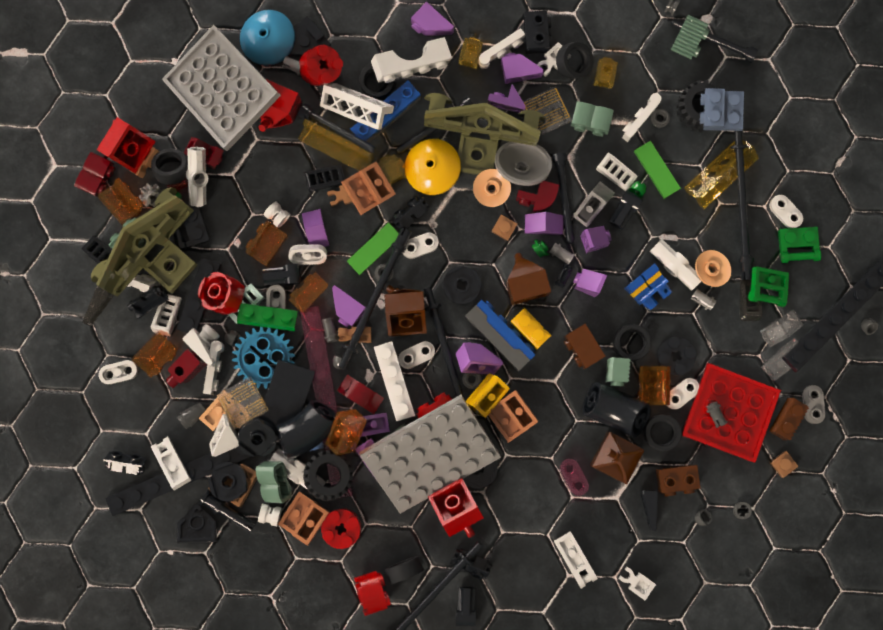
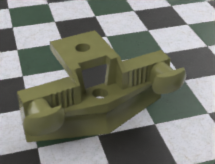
[424,93,546,175]
[91,187,198,297]

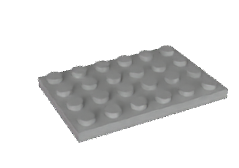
[162,25,281,151]
[359,395,501,514]

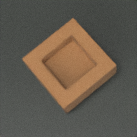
[492,215,517,241]
[770,451,798,478]

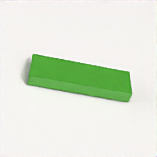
[634,141,681,199]
[347,222,399,275]

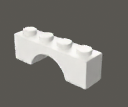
[371,37,452,83]
[374,342,415,422]

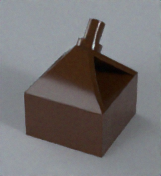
[506,253,551,305]
[384,285,427,337]
[590,432,644,484]

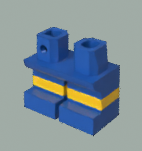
[624,263,672,310]

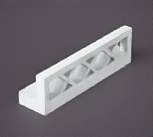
[320,83,394,130]

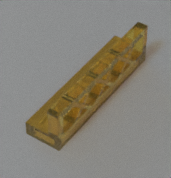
[298,119,374,171]
[684,140,759,209]

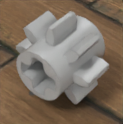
[138,183,162,207]

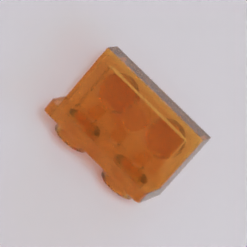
[98,178,143,226]
[245,221,288,267]
[289,272,329,313]
[132,331,177,378]
[639,366,670,405]

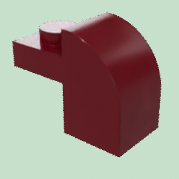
[183,137,224,170]
[516,181,559,213]
[337,375,384,414]

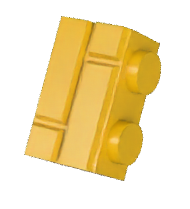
[510,308,552,350]
[466,373,510,418]

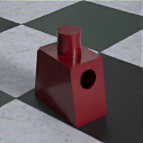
[166,348,207,388]

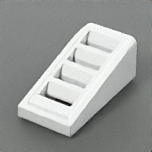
[596,152,638,191]
[151,294,182,336]
[182,328,216,367]

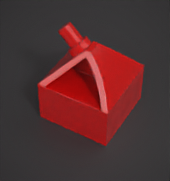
[258,79,302,132]
[97,117,156,174]
[428,478,484,538]

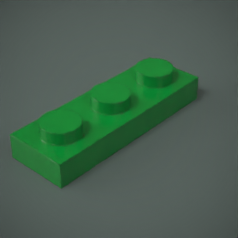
[237,303,298,331]

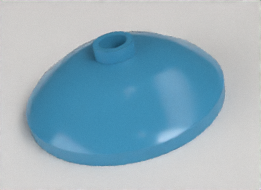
[240,10,295,66]

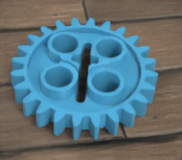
[232,327,295,389]

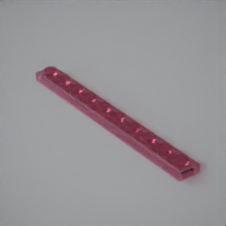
[300,306,353,498]

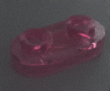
[560,459,589,496]

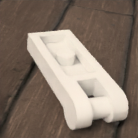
[479,28,525,69]
[622,93,661,142]
[203,341,225,395]
[151,436,191,491]
[554,531,598,589]

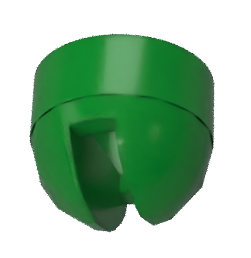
[629,181,647,197]

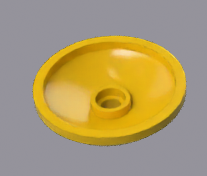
[405,139,461,195]

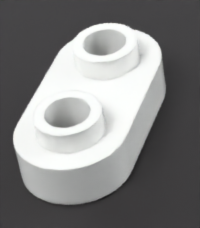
[769,195,803,228]
[403,233,439,259]
[288,244,327,265]
[398,341,435,369]
[99,360,138,385]
[664,378,699,409]

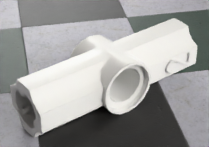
[186,147,209,207]
[650,239,701,291]
[270,448,326,490]

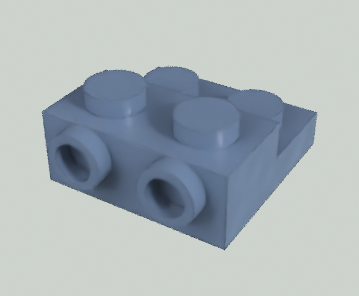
[700,88,744,131]

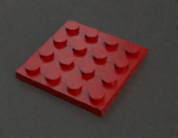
[681,363,781,463]

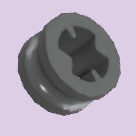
[664,0,680,16]
[733,502,752,519]

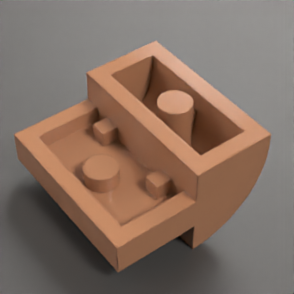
[341,161,396,215]
[488,390,539,443]
[278,491,330,546]

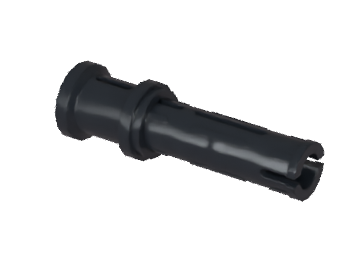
[199,490,256,533]

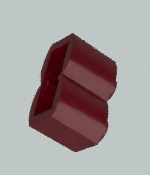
[74,152,115,197]

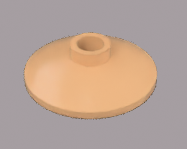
[473,169,511,207]
[695,250,731,287]

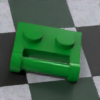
[778,227,821,263]
[748,267,789,307]

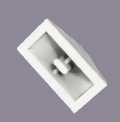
[209,414,239,457]

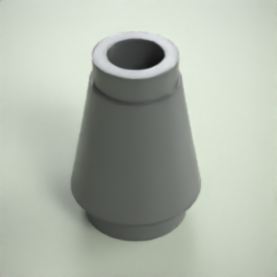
[177,402,206,429]

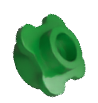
[532,240,549,258]

